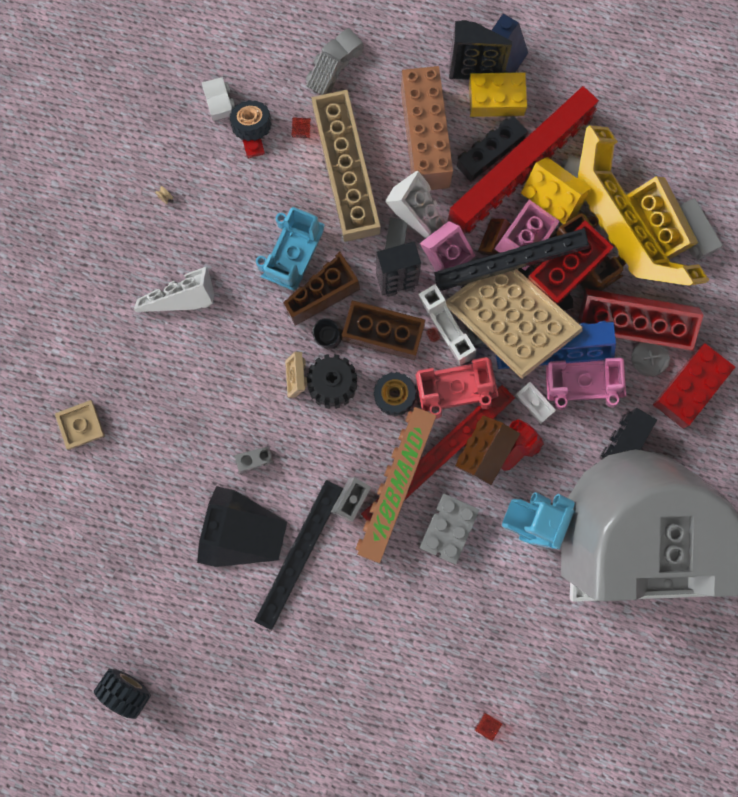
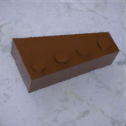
[283,251,360,326]

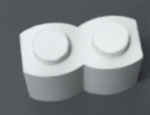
[202,77,235,121]

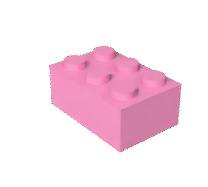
[495,200,560,270]

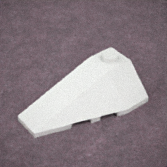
[134,266,214,312]

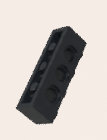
[456,116,528,182]

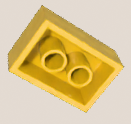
[469,72,527,117]
[521,157,592,224]

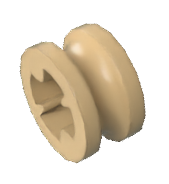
[155,186,173,205]

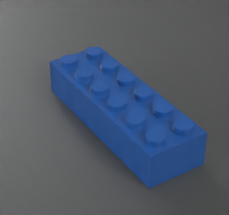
[496,321,616,369]

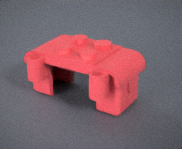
[415,357,498,419]

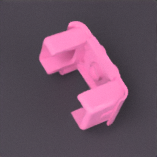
[546,358,626,410]

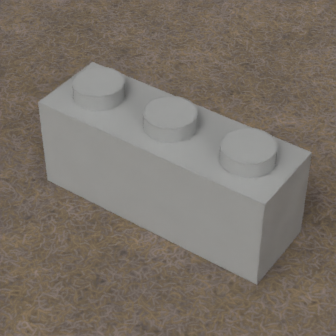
[680,198,723,260]

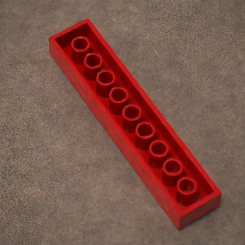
[447,86,599,234]

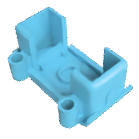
[256,207,325,291]
[502,492,575,550]

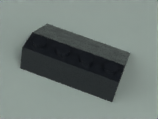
[449,20,512,80]

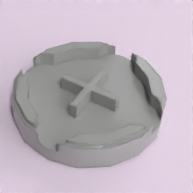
[631,342,670,377]

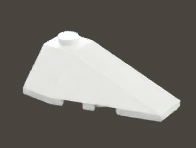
[385,171,445,238]

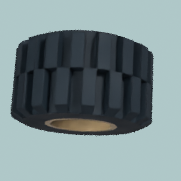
[94,668,151,719]

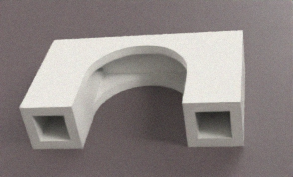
[419,284,477,366]

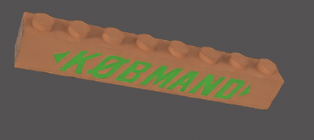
[355,407,436,564]

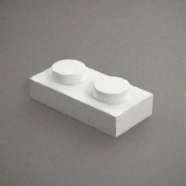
[515,382,556,424]

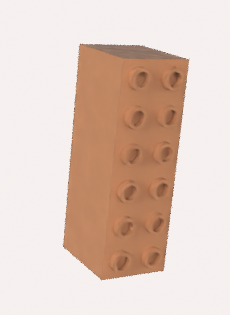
[401,66,453,190]

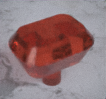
[426,327,440,342]

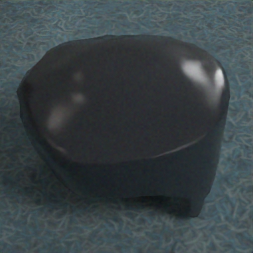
[313,318,343,349]

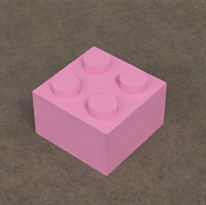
[420,221,476,272]

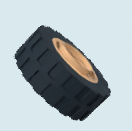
[230,100,272,141]

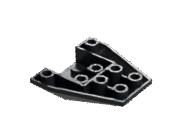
[197,486,288,567]

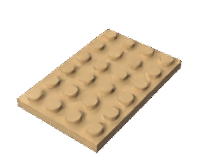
[446,269,582,379]

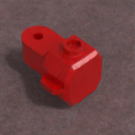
[501,419,544,471]

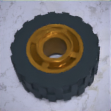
[374,372,416,416]

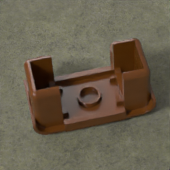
[549,213,626,291]

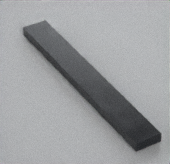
[434,228,590,291]
[254,480,343,631]

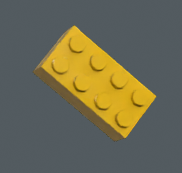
[627,176,698,260]

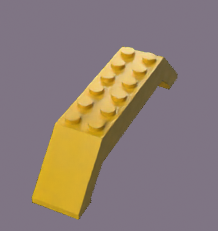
[578,125,709,286]

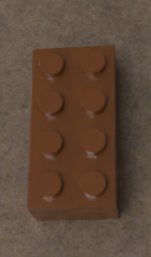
[342,300,426,361]

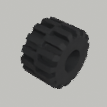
[307,354,357,409]

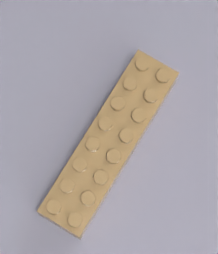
[311,90,380,242]

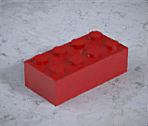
[529,221,614,305]
[653,343,736,429]

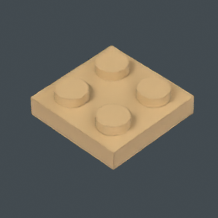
[285,352,307,398]
[55,400,105,450]

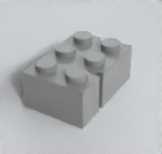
[418,493,479,565]

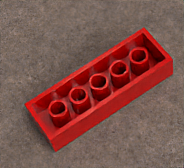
[577,288,704,351]

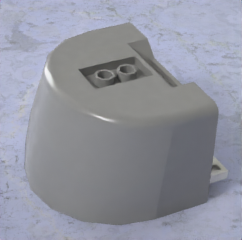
[561,449,738,602]

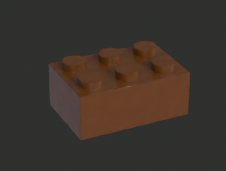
[455,416,520,485]

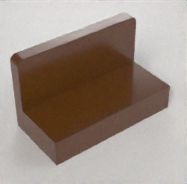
[478,219,511,255]

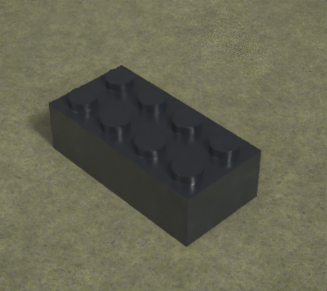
[376,241,421,297]
[595,408,657,464]

